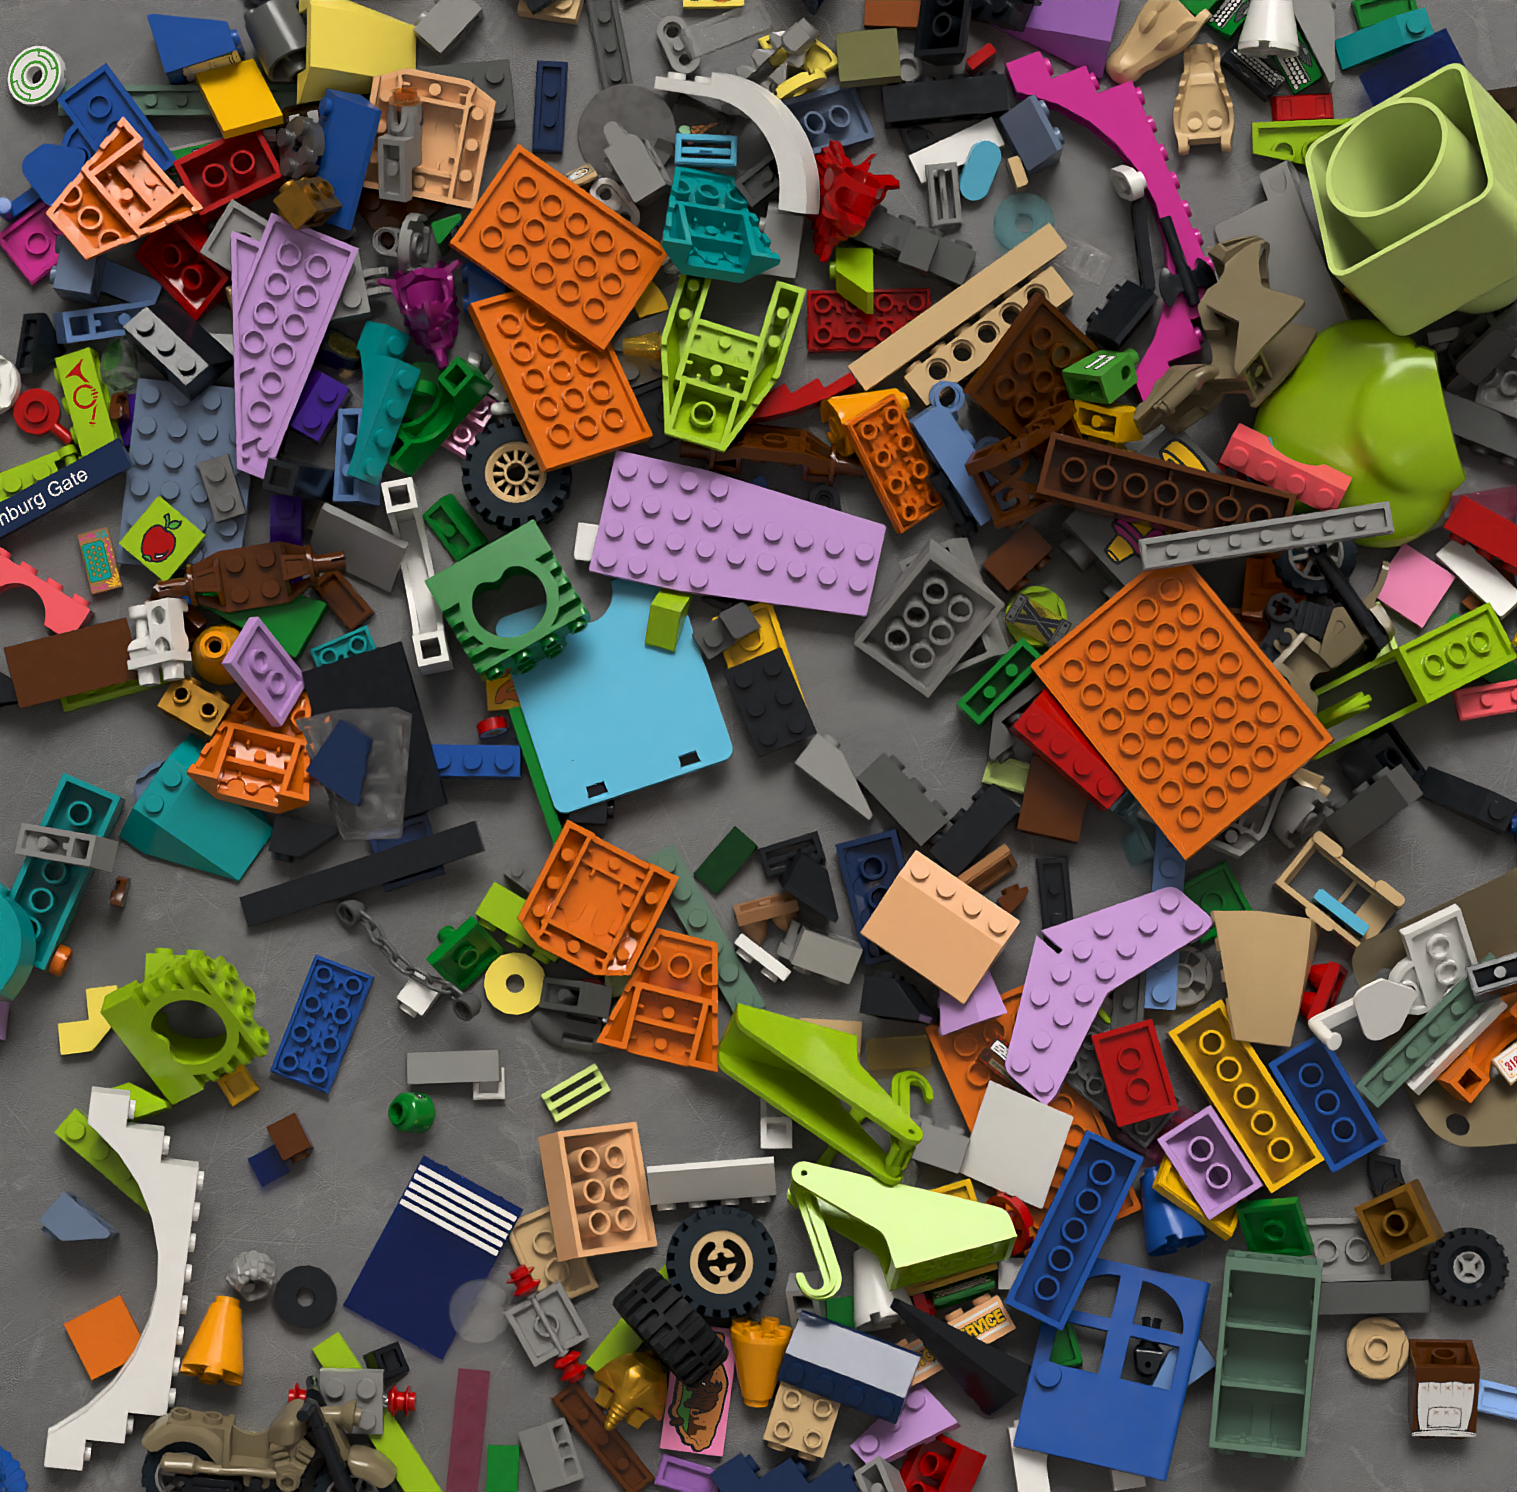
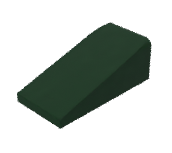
[693,826,758,894]

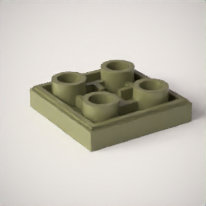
[836,27,902,89]

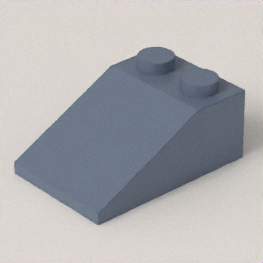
[781,85,876,156]

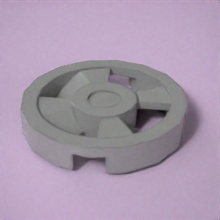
[1176,945,1213,1007]

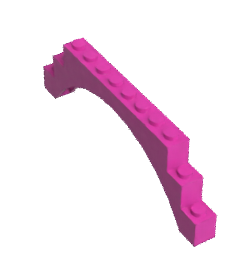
[1004,51,1215,403]

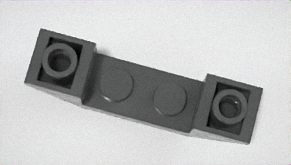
[987,677,1046,765]

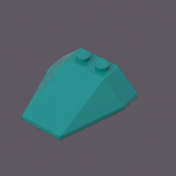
[119,734,273,881]

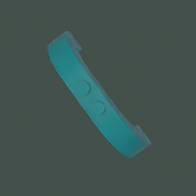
[0,882,36,1000]

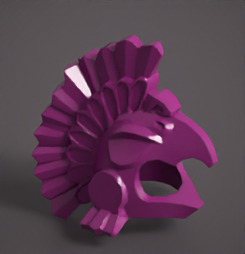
[377,259,463,370]

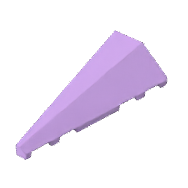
[937,870,1007,1037]

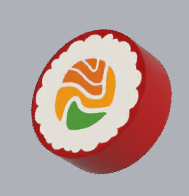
[476,716,509,738]

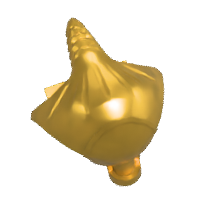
[592,1350,667,1431]

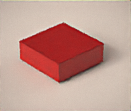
[965,43,997,77]

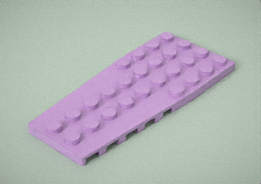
[589,450,886,617]

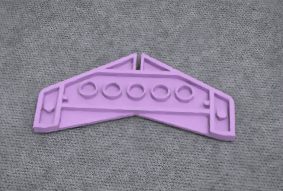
[1005,887,1216,1106]

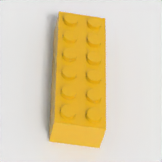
[1165,999,1325,1194]

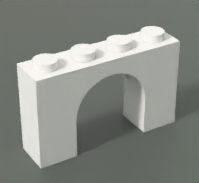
[1007,1419,1146,1492]

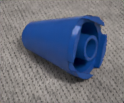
[1140,1165,1207,1257]

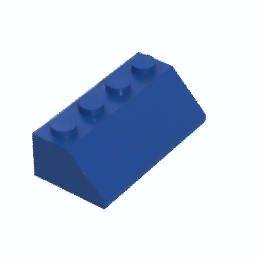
[311,88,382,230]

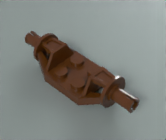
[679,423,865,486]
[157,541,347,614]

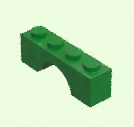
[387,356,494,477]

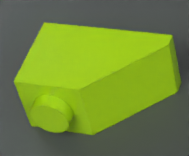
[830,248,874,314]

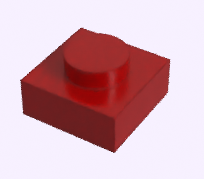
[909,1293,936,1316]

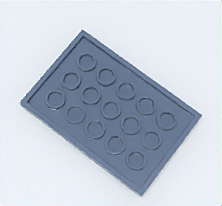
[116,378,253,571]

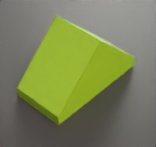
[645,588,693,652]

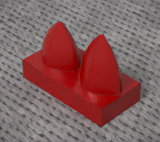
[1299,961,1348,1021]

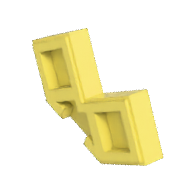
[58,985,118,1055]

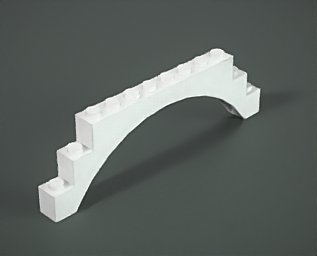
[44,1086,204,1471]

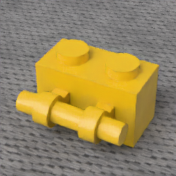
[1073,399,1143,452]

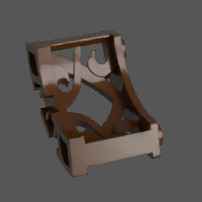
[964,400,1084,529]

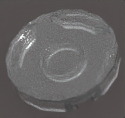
[448,1279,511,1343]

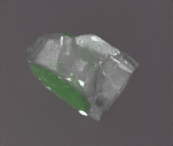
[100,336,140,392]

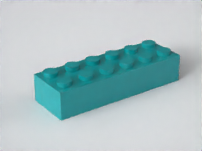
[9,772,126,972]

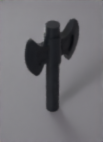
[1159,216,1217,307]

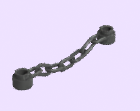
[336,898,482,1021]

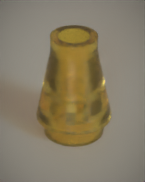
[623,331,662,362]

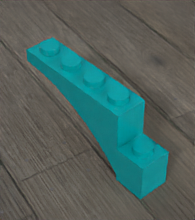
[347,320,421,486]

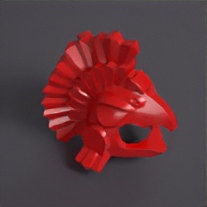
[806,140,900,264]

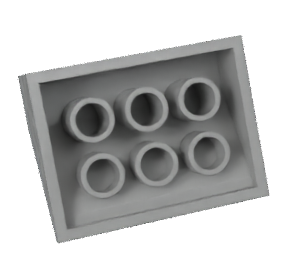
[853,539,1005,698]

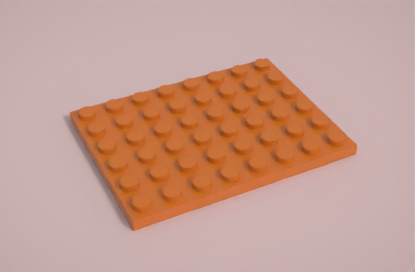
[1030,565,1335,861]

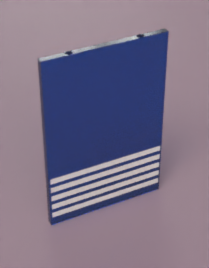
[343,1155,524,1360]

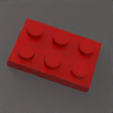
[1090,1019,1179,1128]

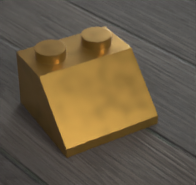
[1354,1179,1445,1265]

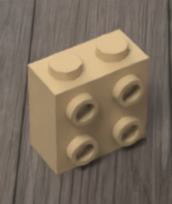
[763,1381,840,1462]

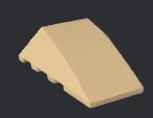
[1210,911,1322,1048]

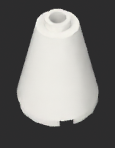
[1238,0,1299,59]
[853,1245,914,1332]

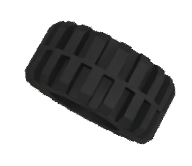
[613,1268,729,1389]

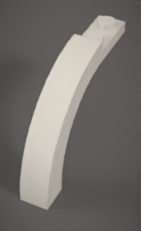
[654,71,820,214]

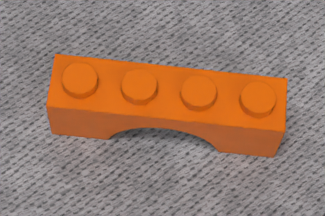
[1435,992,1517,1104]

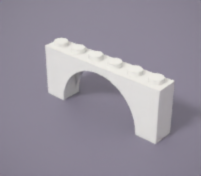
[381,477,454,675]

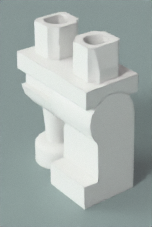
[127,597,192,687]

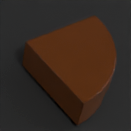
[110,391,131,423]
[109,876,131,908]

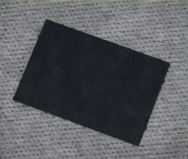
[302,641,448,834]

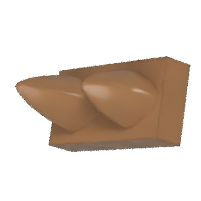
[733,891,799,947]

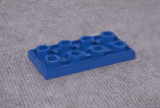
[270,954,375,1094]

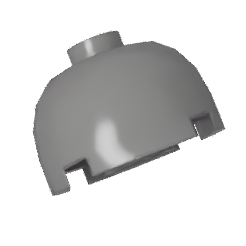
[1270,786,1331,848]

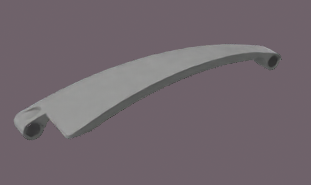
[1215,160,1450,534]

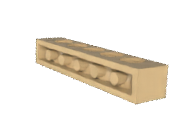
[903,265,1074,410]

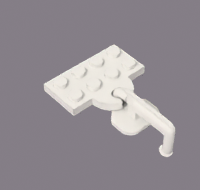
[1308,904,1478,1051]

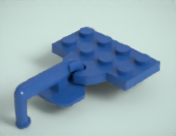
[0,63,177,222]

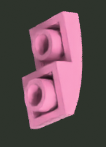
[441,395,499,460]

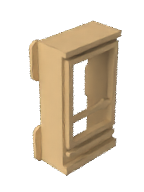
[1272,831,1405,950]

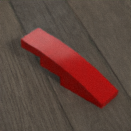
[746,372,857,424]

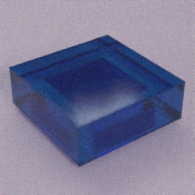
[248,1144,291,1187]

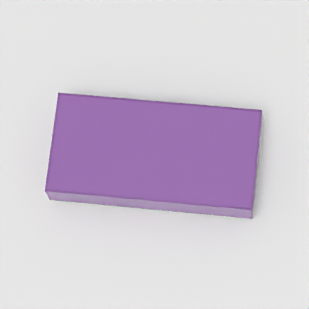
[654,1453,719,1492]

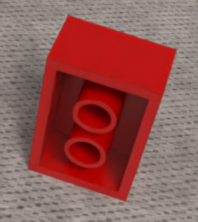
[173,130,286,225]

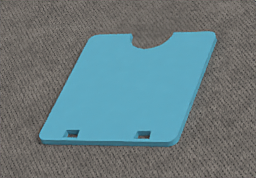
[496,579,733,814]

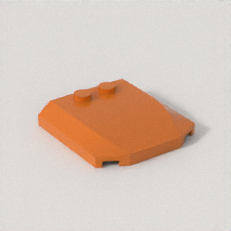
[517,820,679,976]

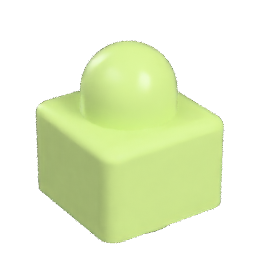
[1305,63,1517,336]

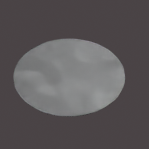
[578,84,676,182]

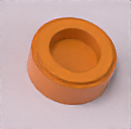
[48,944,73,977]

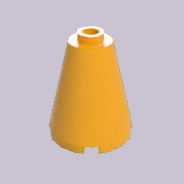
[820,388,910,457]

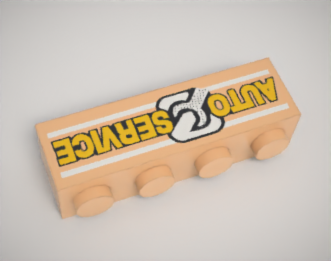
[895,1292,1016,1387]

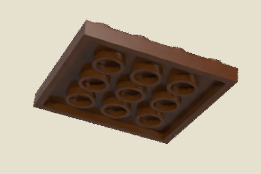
[962,292,1100,464]

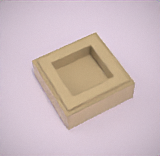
[1006,156,1028,194]

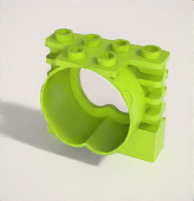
[100,949,270,1105]

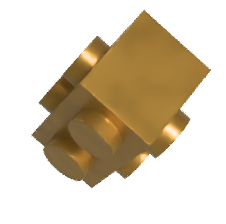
[273,177,343,230]
[157,675,231,740]

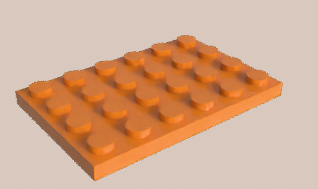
[448,144,668,352]
[467,291,653,474]

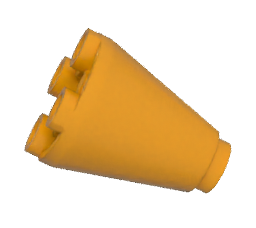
[191,624,241,686]
[180,1295,244,1386]
[730,1316,793,1408]

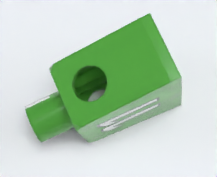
[1061,348,1140,404]

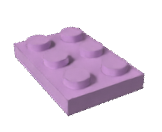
[221,617,305,727]

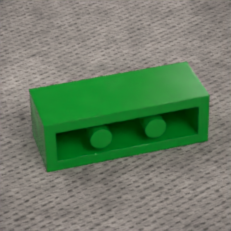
[956,637,1041,730]

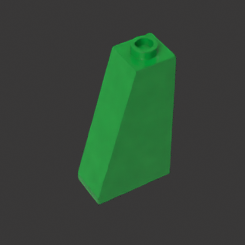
[199,592,329,662]

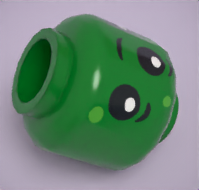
[388,1092,436,1133]

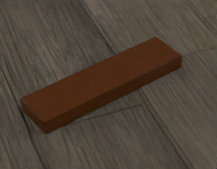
[551,1381,655,1492]

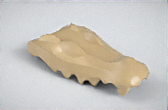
[1105,0,1213,85]
[1173,43,1235,156]

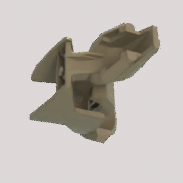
[1132,235,1317,435]

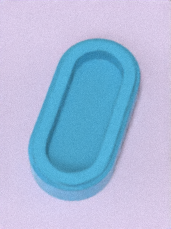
[958,140,1001,201]

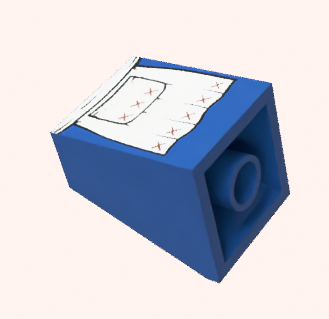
[147,14,246,85]

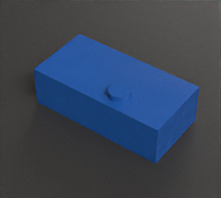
[1268,1035,1387,1173]

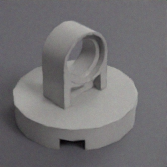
[372,213,430,274]

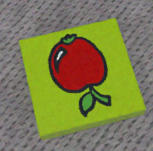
[119,495,207,581]

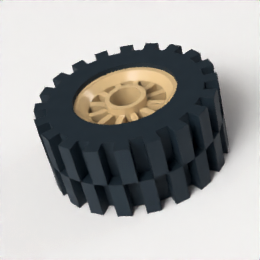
[461,418,572,531]

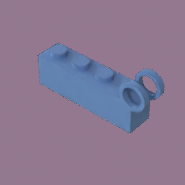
[908,381,1011,526]

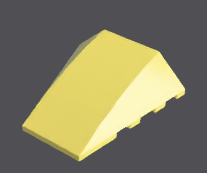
[297,0,416,105]

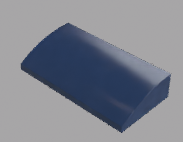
[835,829,906,966]

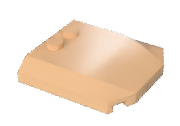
[363,68,497,209]

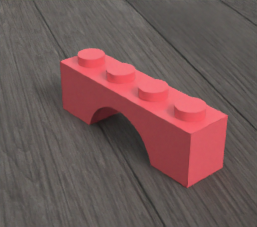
[1220,423,1352,511]
[0,547,95,634]

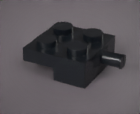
[970,0,1043,32]

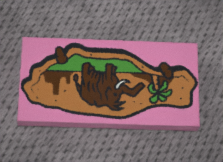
[660,1326,735,1457]

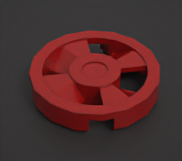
[985,1192,1034,1255]

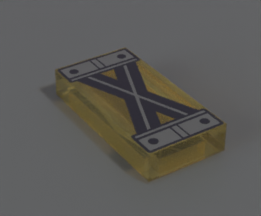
[1003,592,1073,648]

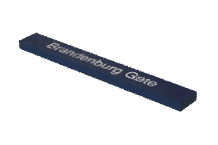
[0,438,134,540]

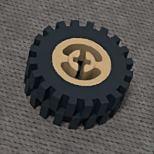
[666,1206,777,1318]

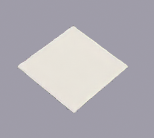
[959,1080,1074,1209]

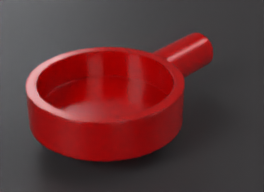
[13,388,74,445]

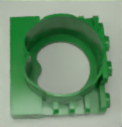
[425,519,591,681]

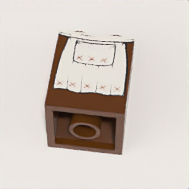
[1408,1339,1480,1439]

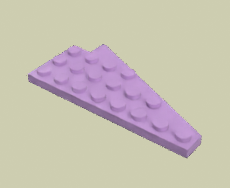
[230,213,359,479]

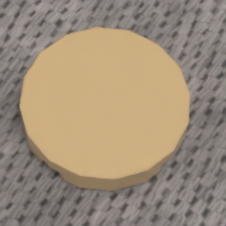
[1345,1316,1409,1380]

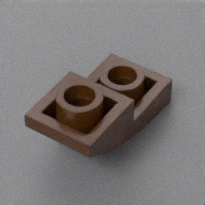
[996,884,1029,914]

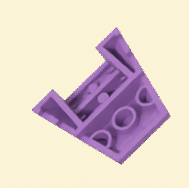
[988,0,1120,80]

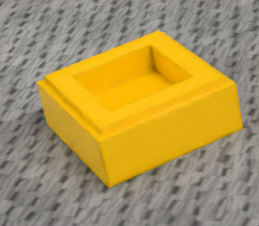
[217,1064,260,1107]

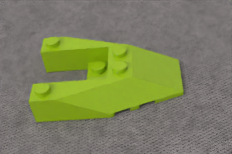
[661,274,806,453]

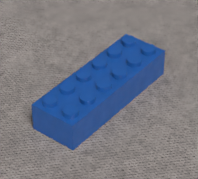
[1004,1130,1144,1331]

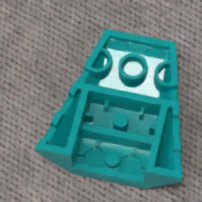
[661,166,781,283]

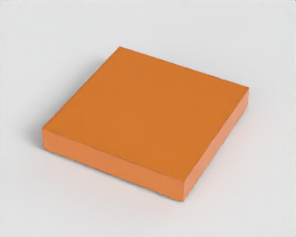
[64,1295,141,1380]

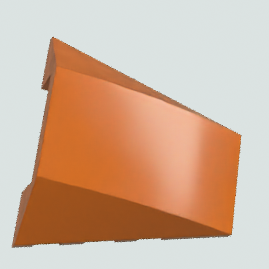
[46,117,203,261]
[187,691,311,814]
[596,928,718,1073]

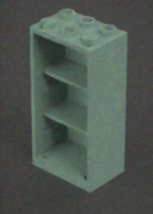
[1209,1249,1324,1462]

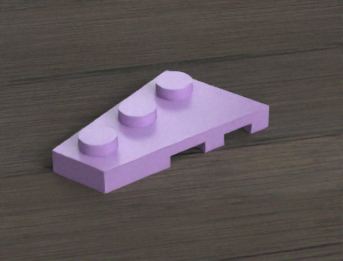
[850,1382,961,1464]

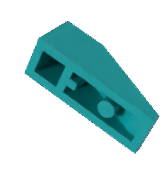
[1335,7,1435,71]

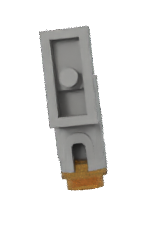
[377,87,423,202]

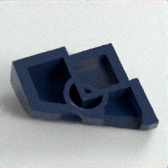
[306,719,374,807]

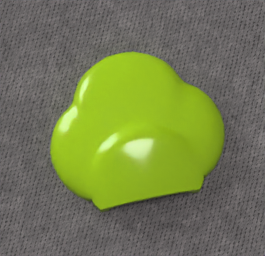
[1253,319,1467,548]

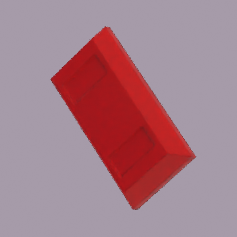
[1271,93,1334,122]

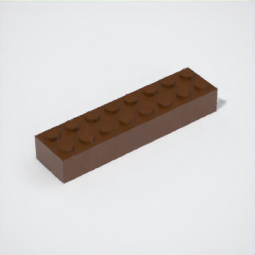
[1034,432,1297,560]

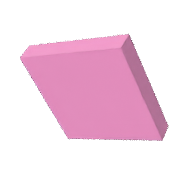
[1376,544,1456,629]

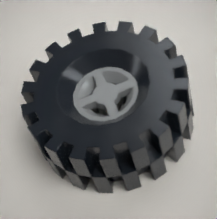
[1426,1227,1509,1307]

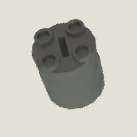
[244,0,307,85]

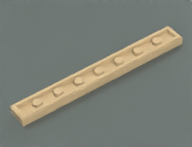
[848,223,1068,392]

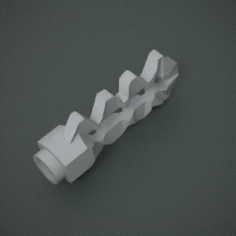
[720,17,821,119]

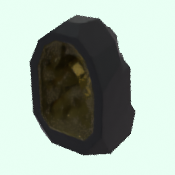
[314,327,362,371]

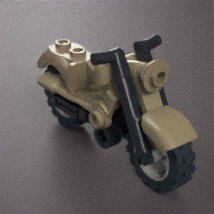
[141,1376,397,1492]

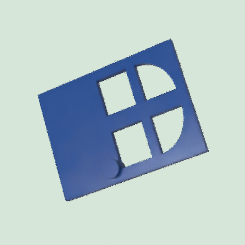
[1013,1258,1210,1482]

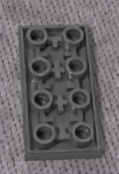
[1064,1023,1185,1149]

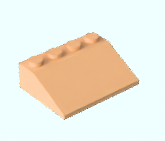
[860,850,1020,1005]
[538,1122,657,1262]

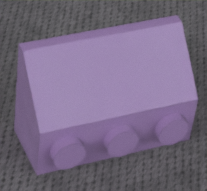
[1157,1105,1264,1220]

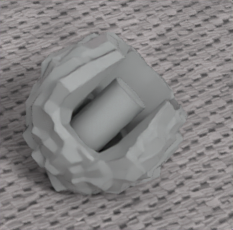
[225,1250,277,1302]

